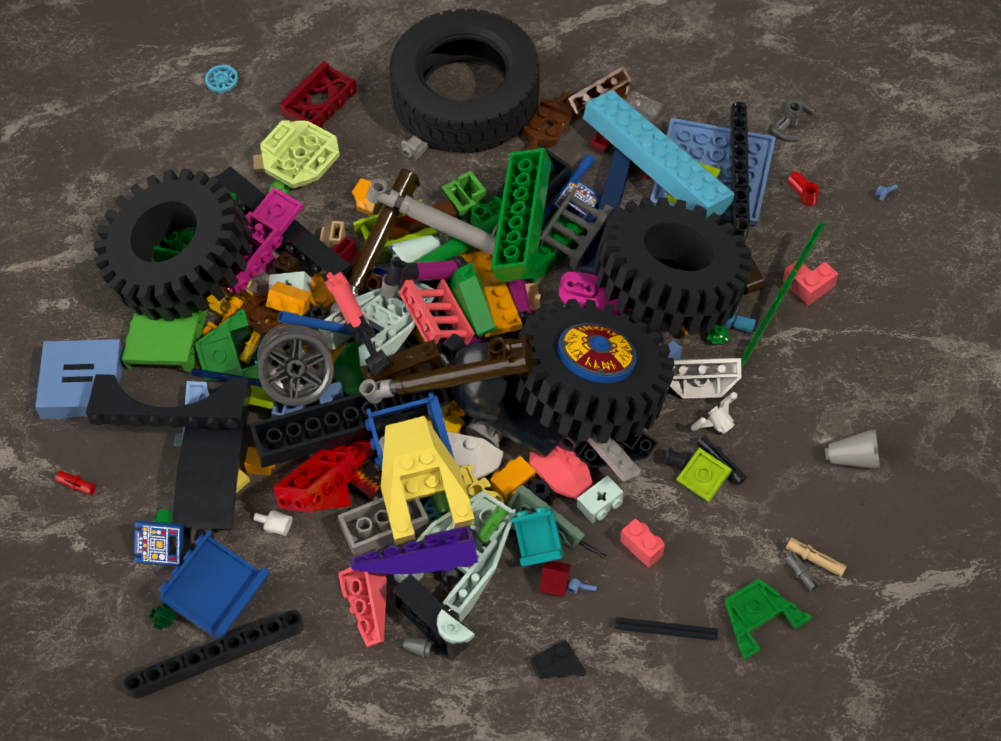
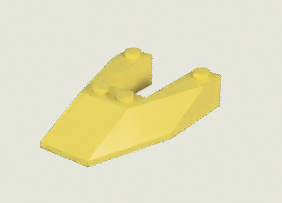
[381,416,475,545]

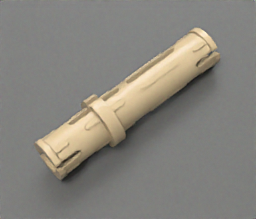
[786,537,847,577]

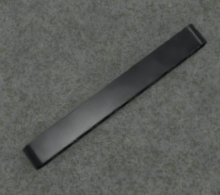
[730,102,750,240]
[124,610,304,699]

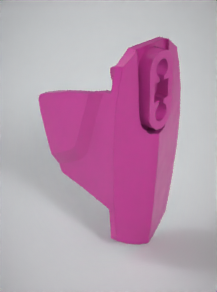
[559,272,637,323]

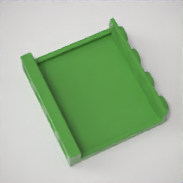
[121,304,208,372]

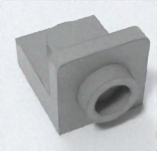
[401,135,429,161]

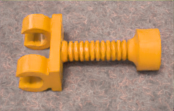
[202,296,245,337]

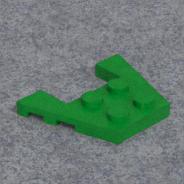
[194,309,260,381]
[724,579,812,661]

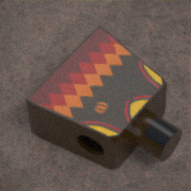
[347,459,382,503]

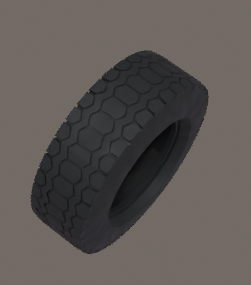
[389,8,540,153]

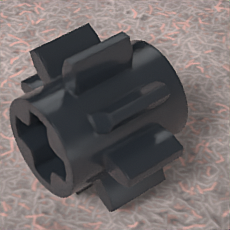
[307,304,330,320]

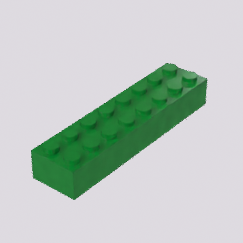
[491,148,551,282]

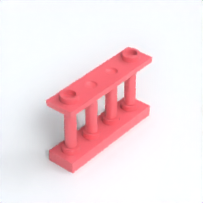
[399,280,475,347]

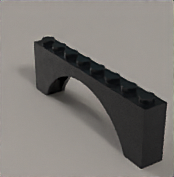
[86,374,252,430]

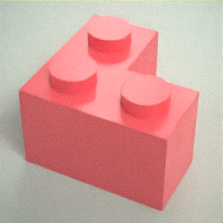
[783,261,838,305]

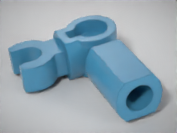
[723,306,756,333]

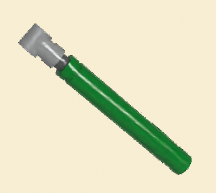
[381,196,502,298]

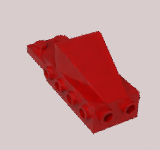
[274,440,377,513]

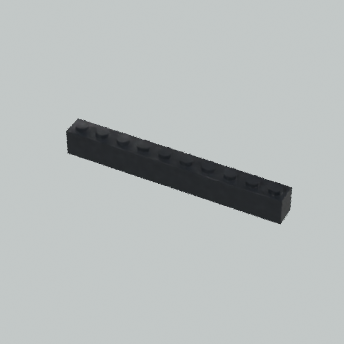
[215,166,351,282]

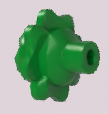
[707,326,729,345]

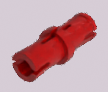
[55,470,96,496]

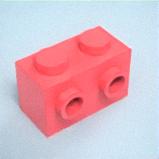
[620,518,665,568]

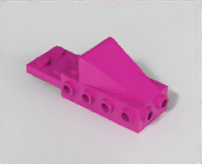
[222,187,304,295]

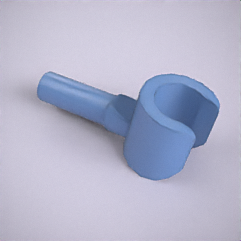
[875,184,898,200]
[566,579,597,594]

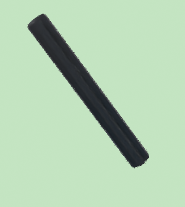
[615,617,718,641]

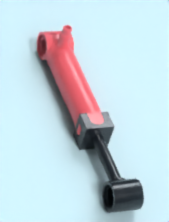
[325,271,392,376]

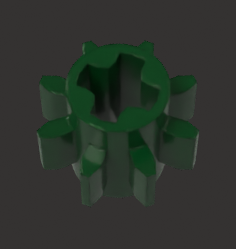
[149,603,175,630]

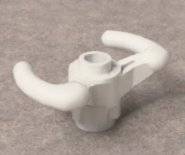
[691,392,738,434]

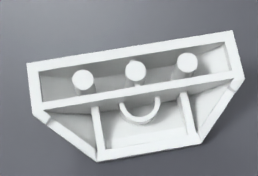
[670,358,741,399]
[447,432,503,479]

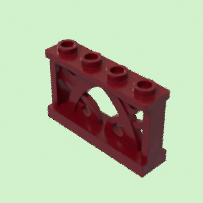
[279,61,357,128]

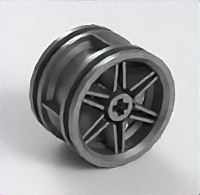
[257,323,333,406]

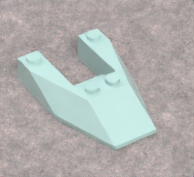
[318,281,435,366]
[394,491,516,622]

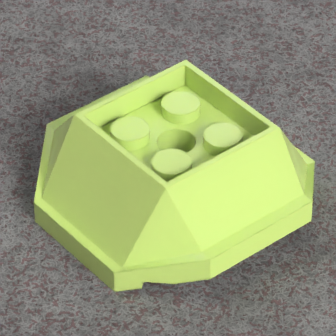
[260,121,340,188]

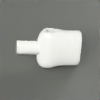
[254,510,293,536]

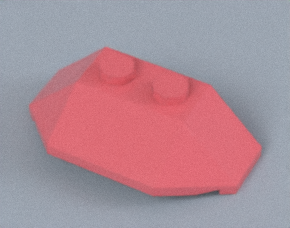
[529,446,594,500]

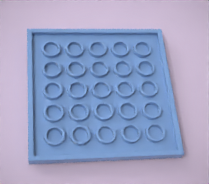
[651,118,776,226]

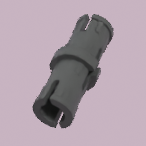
[785,552,821,592]

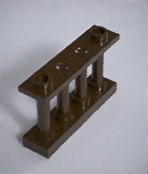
[361,339,444,382]

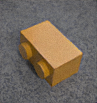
[266,281,312,316]
[490,456,536,504]

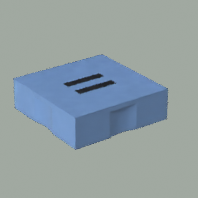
[35,339,124,419]

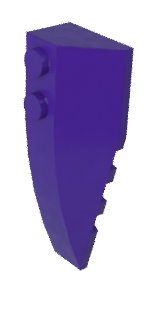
[350,526,478,574]

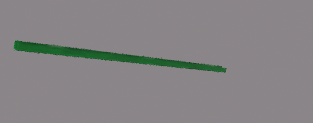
[741,221,826,371]

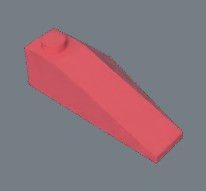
[338,567,387,647]

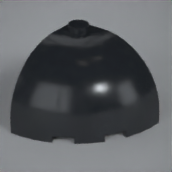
[448,342,507,423]

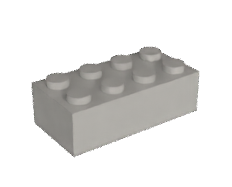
[338,497,429,557]

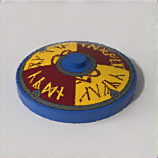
[557,323,637,383]

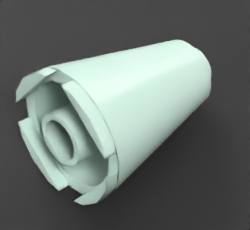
[387,235,440,263]

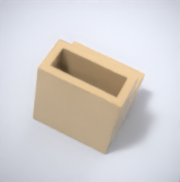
[320,221,346,249]

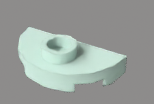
[437,610,475,644]

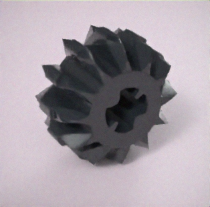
[525,476,557,506]

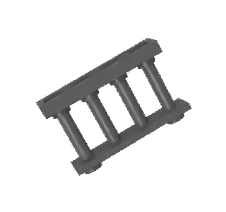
[539,186,613,270]

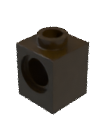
[272,251,301,274]

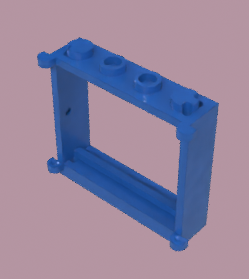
[365,392,455,480]

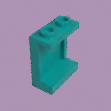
[511,506,564,567]

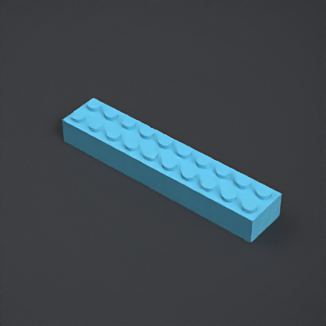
[583,90,734,217]

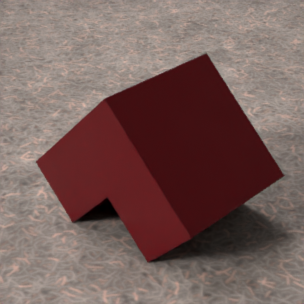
[332,236,361,271]
[539,561,572,597]

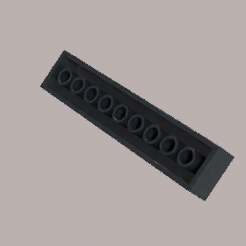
[250,388,451,468]

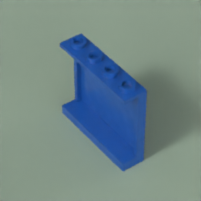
[159,530,270,639]

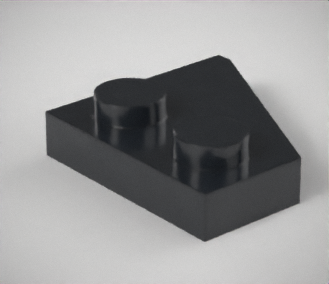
[530,639,586,679]

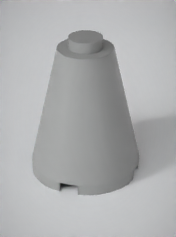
[825,429,880,469]

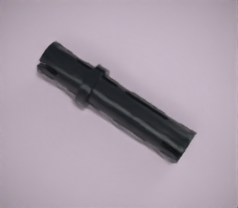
[697,435,747,485]

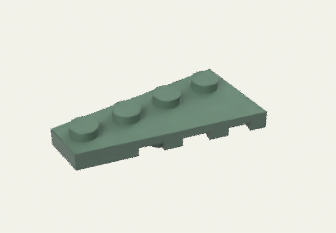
[506,484,585,549]

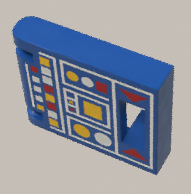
[550,176,602,221]
[134,520,184,566]

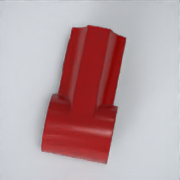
[787,171,819,206]

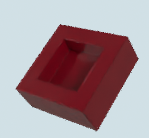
[589,132,612,154]

